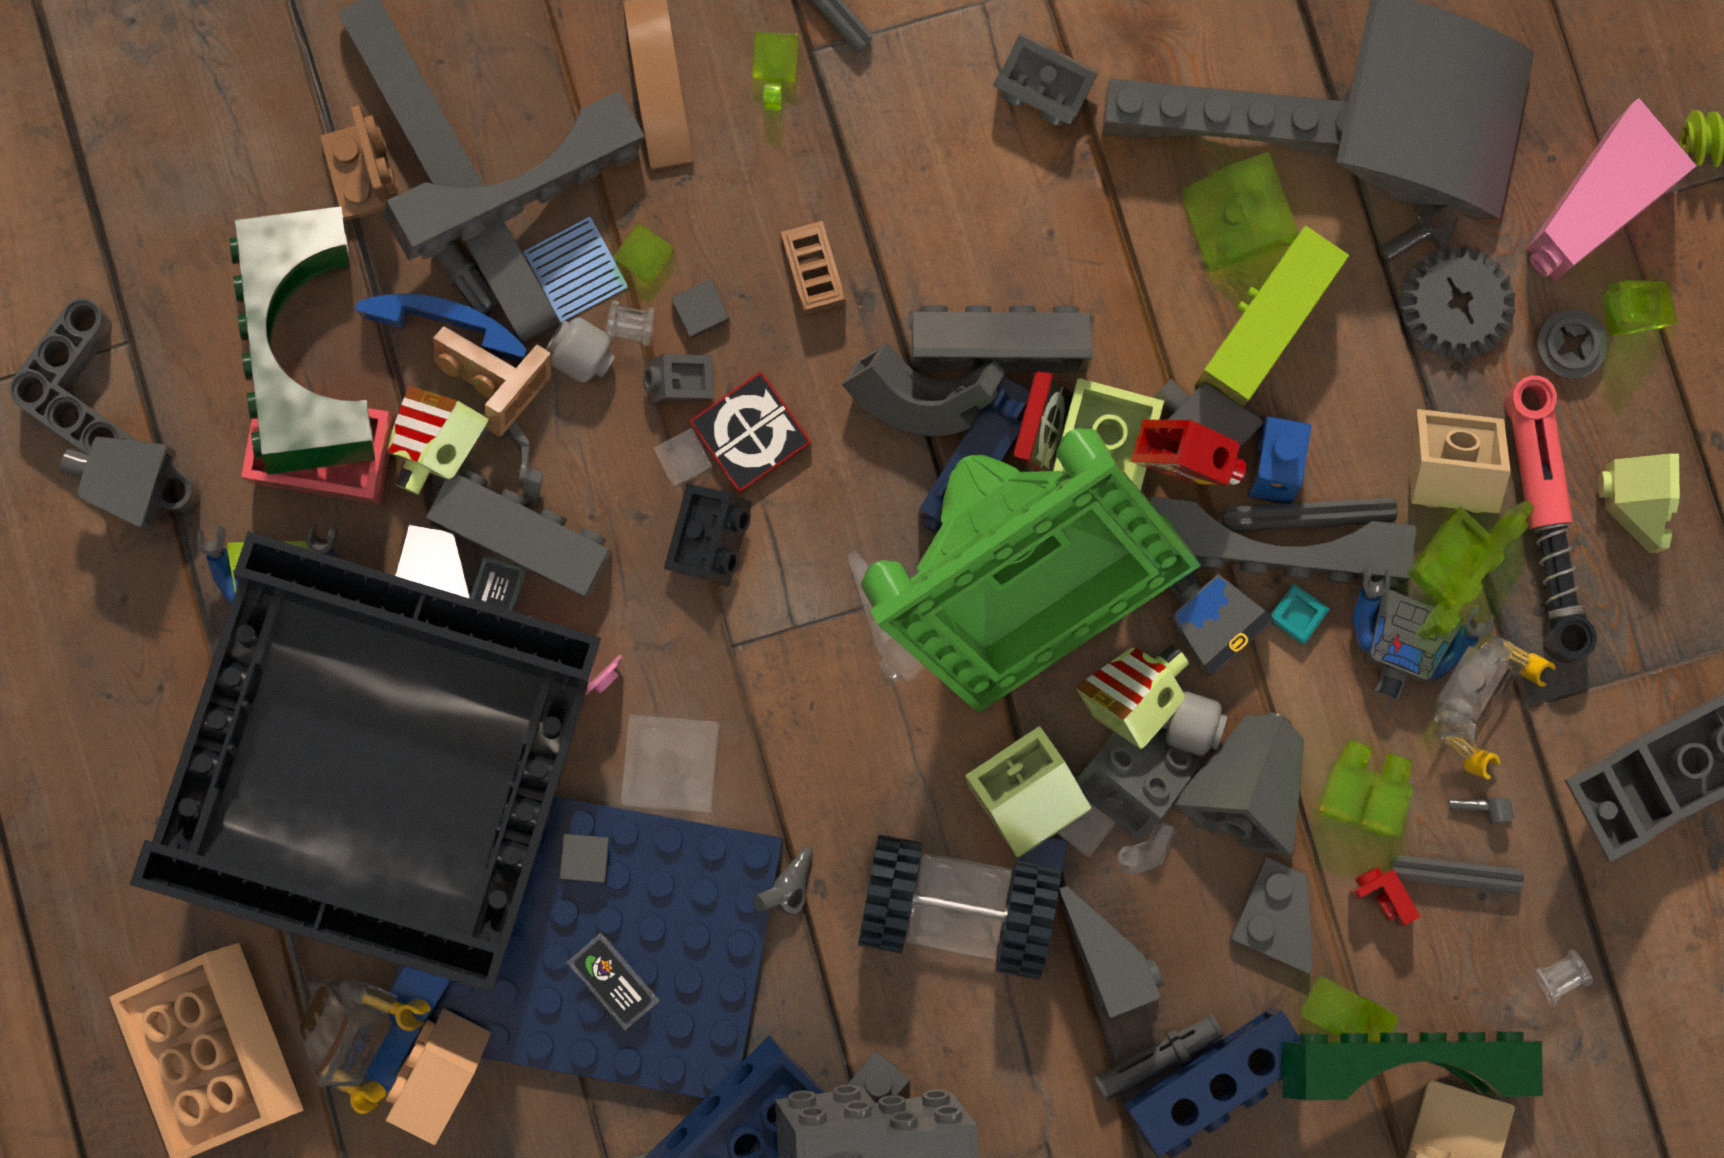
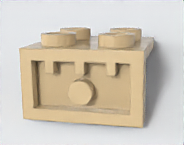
[1406,1080,1515,1158]

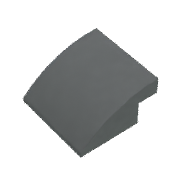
[1336,0,1534,219]

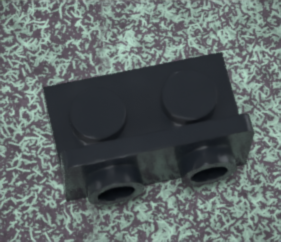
[664,484,751,586]

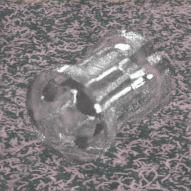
[606,301,656,346]
[1533,949,1593,1005]

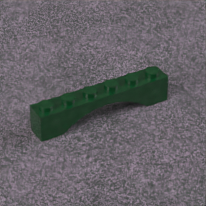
[1282,1031,1543,1100]

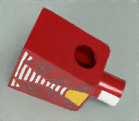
[1130,419,1246,486]

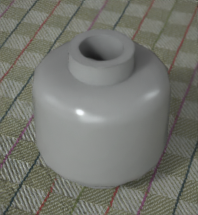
[546,317,615,383]
[1161,692,1228,756]

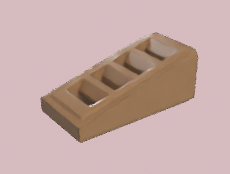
[781,221,846,316]

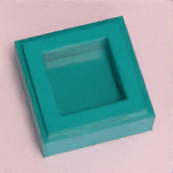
[1270,583,1330,646]

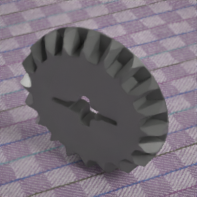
[1401,246,1516,359]

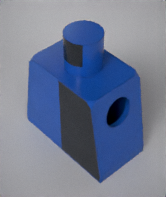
[1247,416,1311,504]

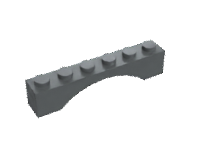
[1102,78,1349,157]
[383,91,645,261]
[1148,497,1416,589]

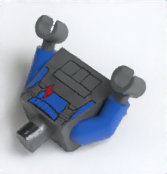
[1352,566,1495,701]

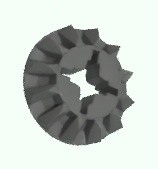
[1536,309,1608,380]

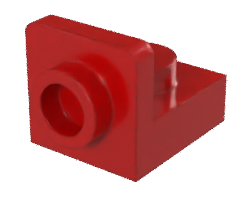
[1349,866,1420,926]

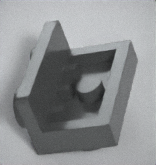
[993,33,1099,126]

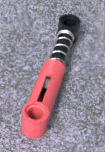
[1504,375,1597,663]

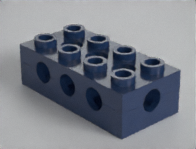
[1122,1007,1300,1158]
[644,1035,826,1158]

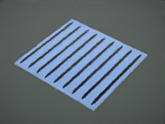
[523,216,628,322]

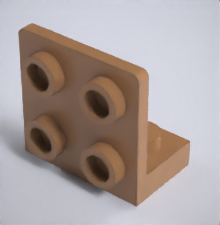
[320,105,399,222]

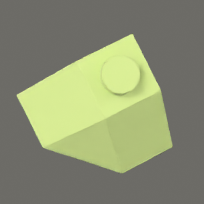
[1598,454,1680,553]

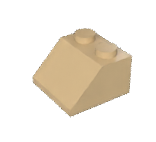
[1409,409,1511,514]

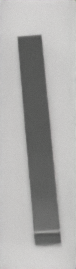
[337,0,561,344]

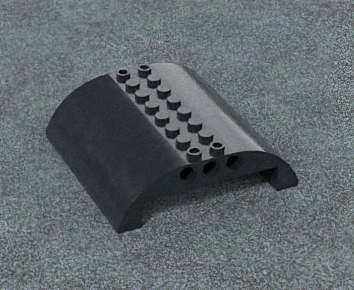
[130,531,601,992]

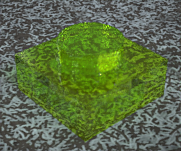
[613,222,675,285]

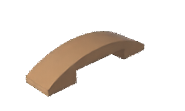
[623,0,694,171]

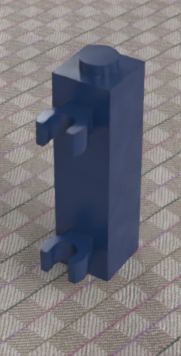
[918,375,1030,534]

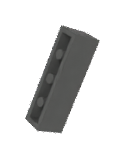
[426,469,612,600]

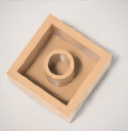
[386,1008,491,1145]

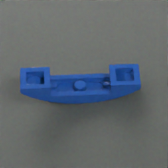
[355,294,529,363]
[349,967,451,1093]

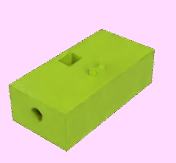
[1195,225,1349,407]

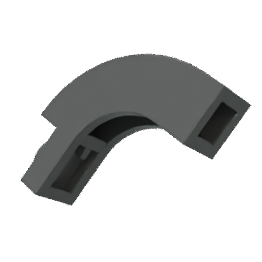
[841,343,1005,436]

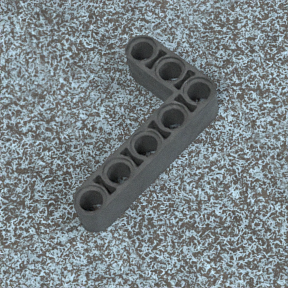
[9,298,201,515]

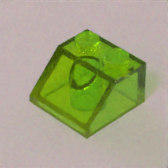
[1181,152,1299,272]

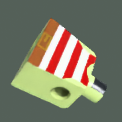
[386,386,489,495]
[1075,645,1189,749]

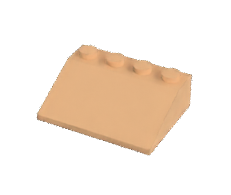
[109,943,304,1158]

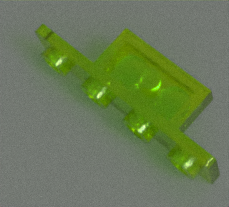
[1407,500,1534,640]

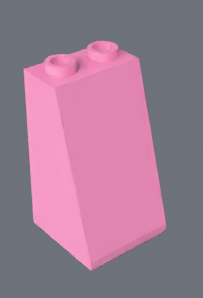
[1527,98,1696,282]

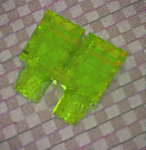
[1312,740,1414,839]

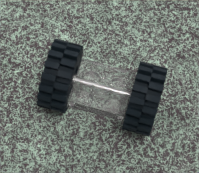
[858,834,1061,980]

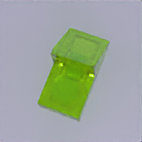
[1602,280,1678,336]
[1299,975,1399,1041]

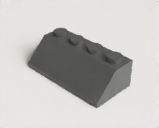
[912,305,1093,373]

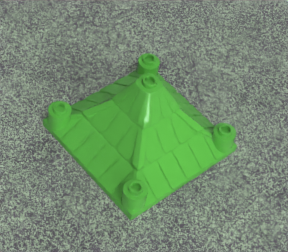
[861,428,1201,713]

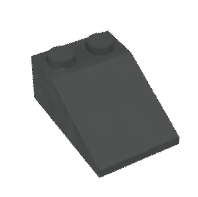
[1058,886,1164,1018]

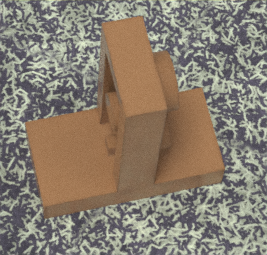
[433,326,551,437]

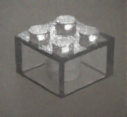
[621,715,721,814]

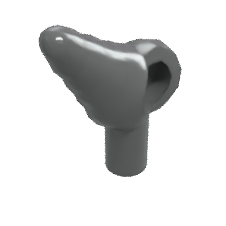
[752,846,813,914]

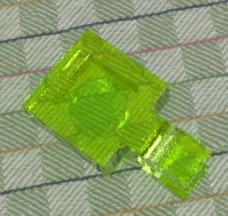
[752,32,798,110]

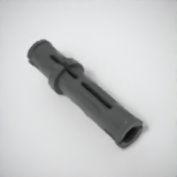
[1093,1013,1226,1102]

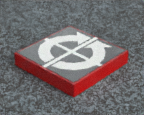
[689,371,812,494]
[1013,371,1073,472]

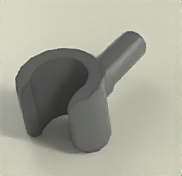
[1449,797,1514,824]

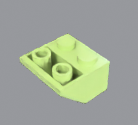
[965,726,1092,859]

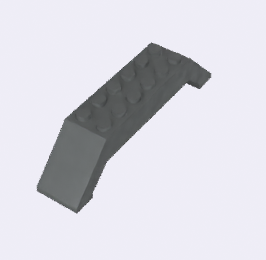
[1564,691,1724,862]

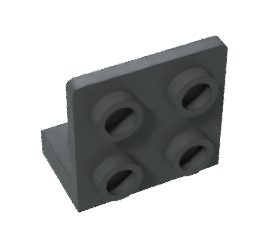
[1075,728,1202,842]

